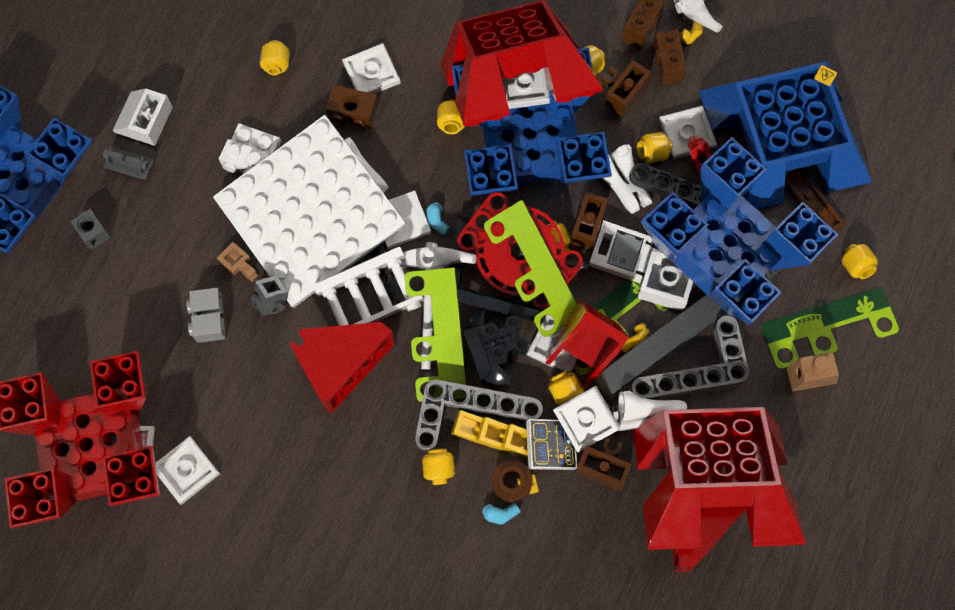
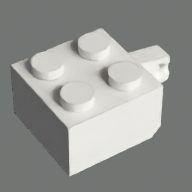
[638,248,693,312]

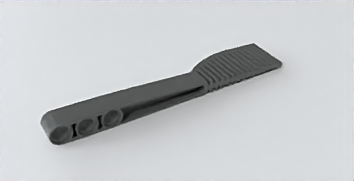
[592,217,782,400]

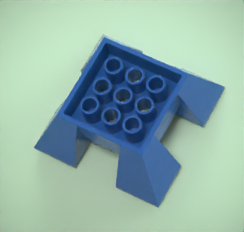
[452,48,612,196]
[699,60,872,210]
[0,85,93,254]
[641,137,839,324]

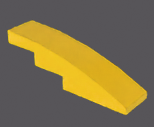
[451,410,528,458]

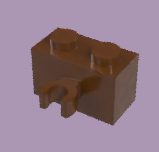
[601,60,651,117]
[575,438,632,492]

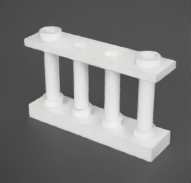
[313,246,424,326]

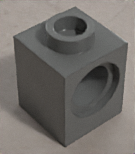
[70,209,111,250]

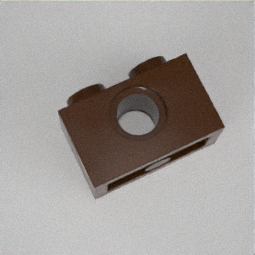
[622,0,664,50]
[653,29,687,85]
[326,85,379,128]
[571,192,608,250]

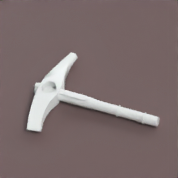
[674,0,722,32]
[390,242,477,370]

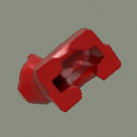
[687,136,711,174]

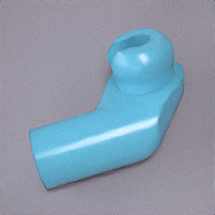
[426,202,451,236]
[482,502,520,525]

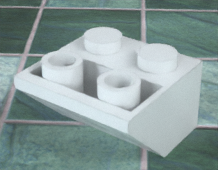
[113,89,173,146]

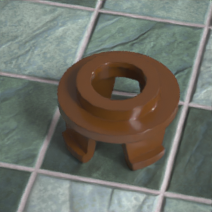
[492,461,533,503]

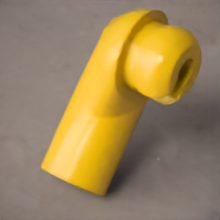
[622,323,650,354]

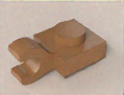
[217,242,258,282]

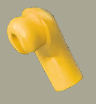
[679,20,704,44]

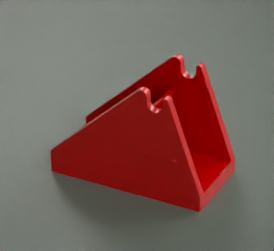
[545,300,629,388]
[290,322,395,414]
[673,506,745,572]

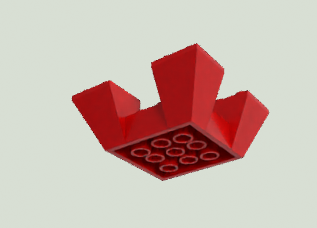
[440,0,603,127]
[0,351,160,529]
[633,407,806,550]

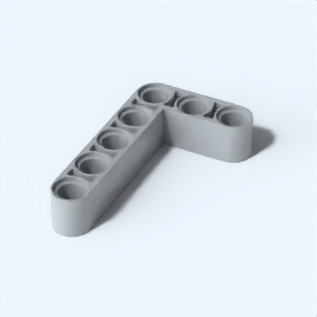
[630,315,749,400]
[416,380,542,451]

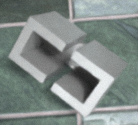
[186,288,226,343]

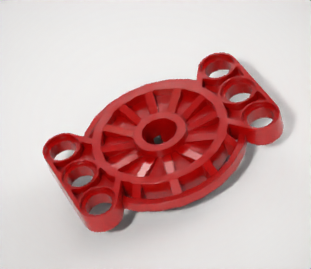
[457,192,583,309]

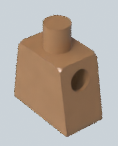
[786,353,839,392]

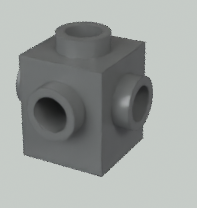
[251,275,288,316]

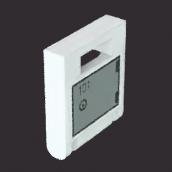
[588,220,654,283]

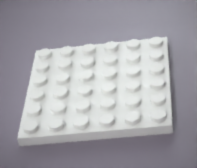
[213,115,406,308]

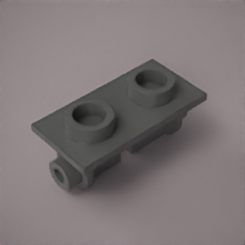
[103,147,154,180]

